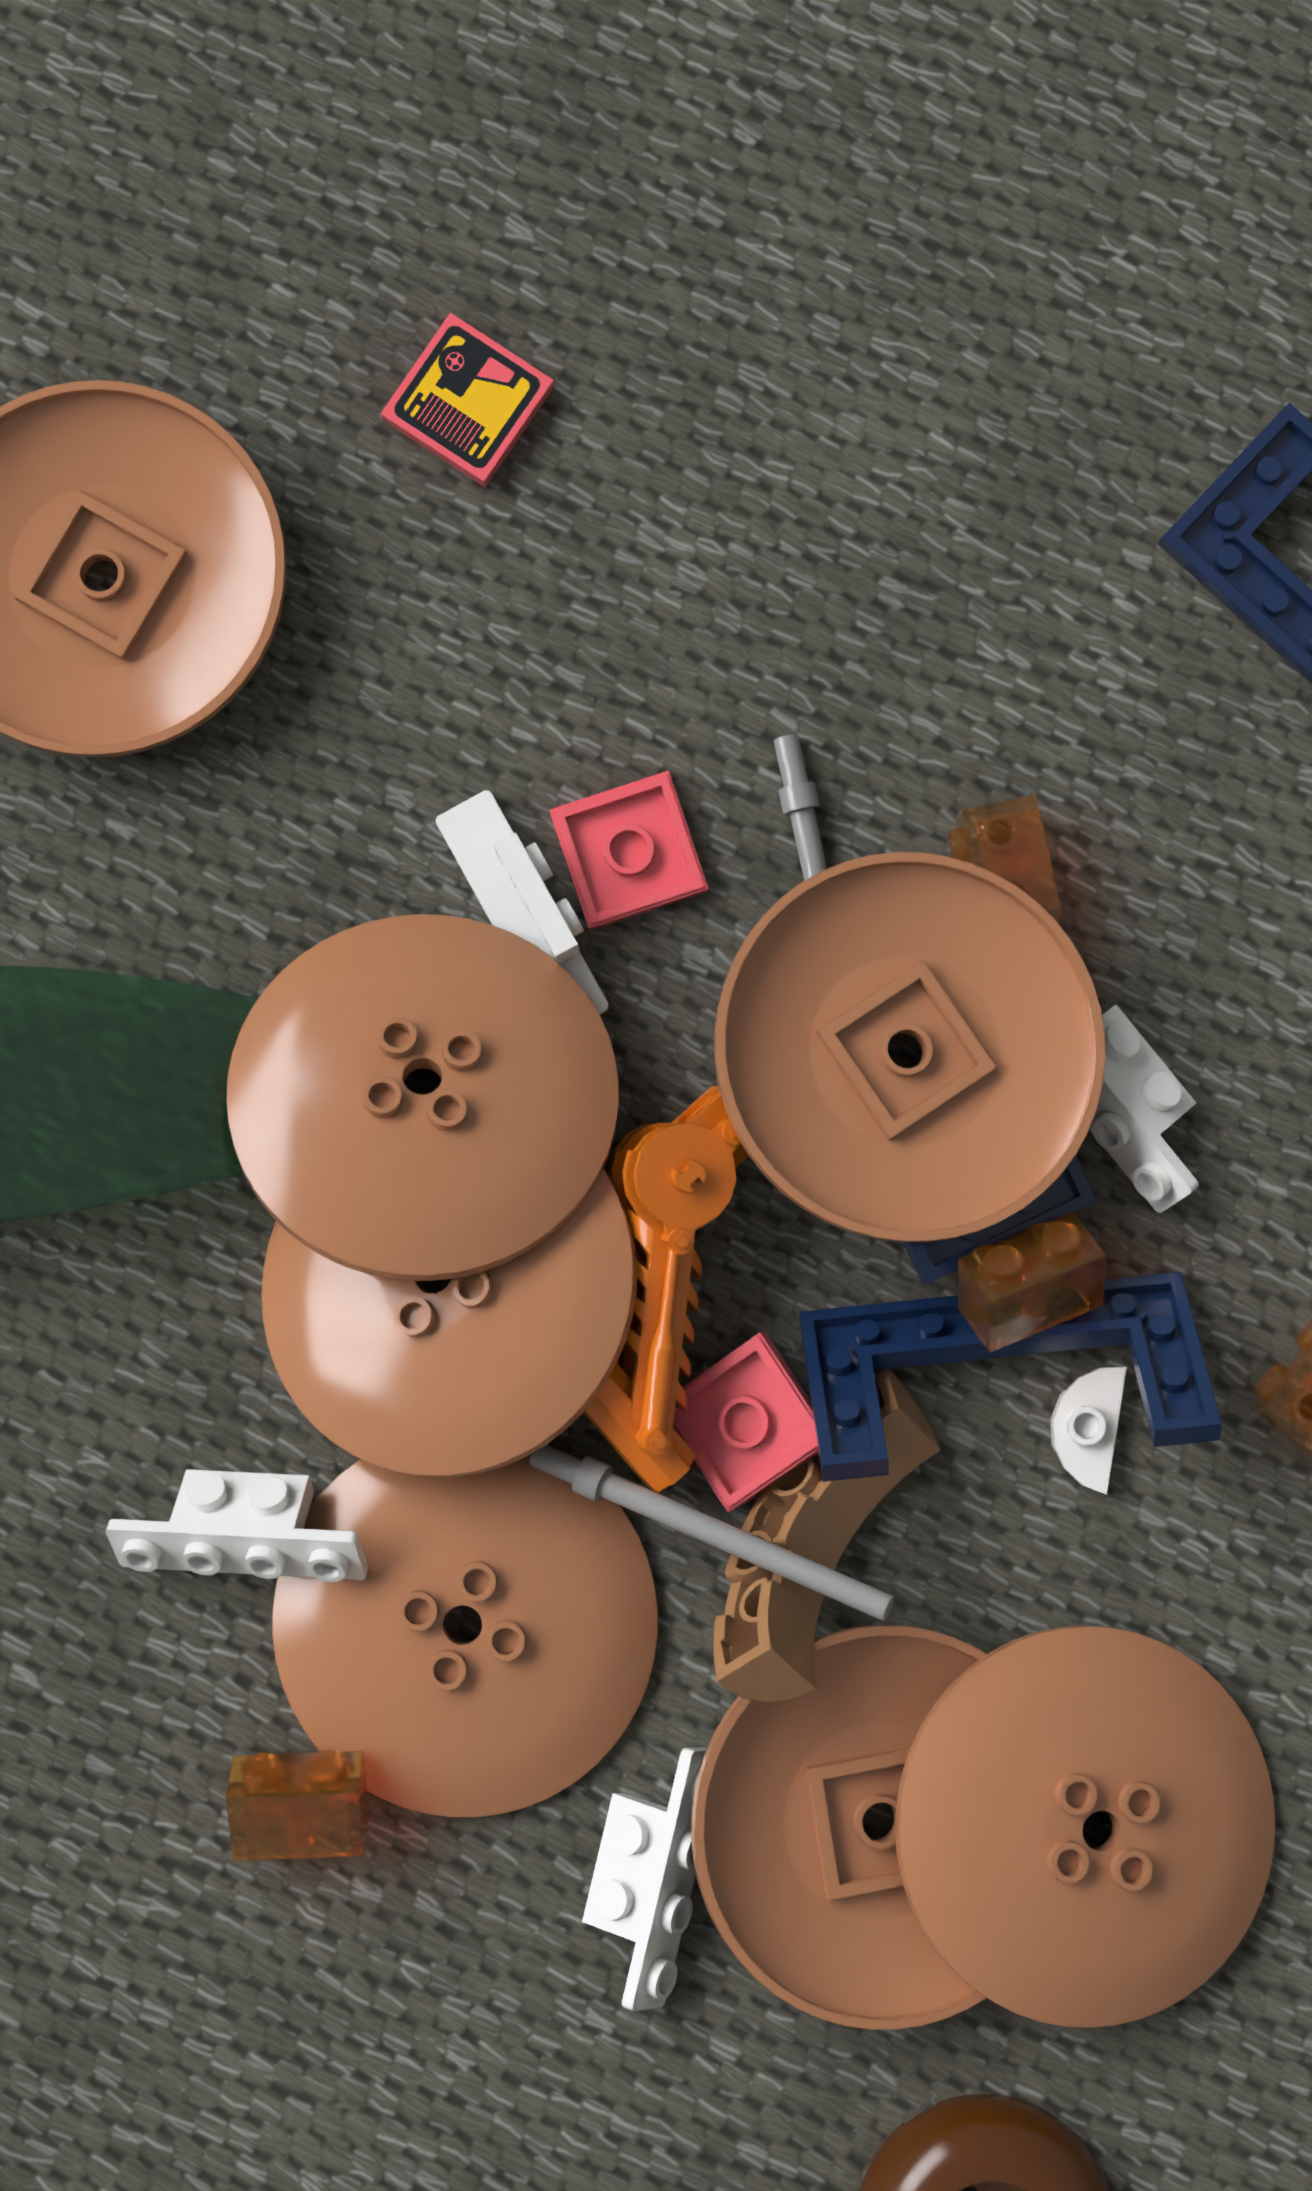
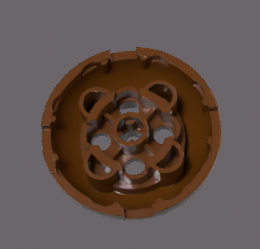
[859,2094,1110,2191]

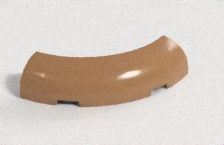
[713,1369,940,1702]

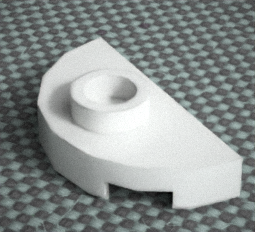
[1050,1367,1127,1495]

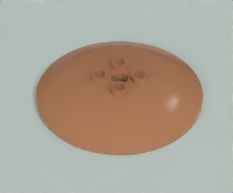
[0,380,287,758]
[714,852,1106,1242]
[226,914,619,1281]
[261,1167,637,1478]
[272,1453,658,1817]
[691,1625,987,2030]
[895,1625,1275,2028]

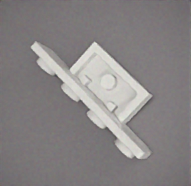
[436,790,609,1015]
[1089,1004,1199,1213]
[106,1469,369,1582]
[582,1747,708,2011]

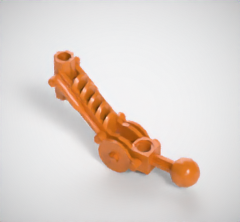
[583,1086,749,1493]

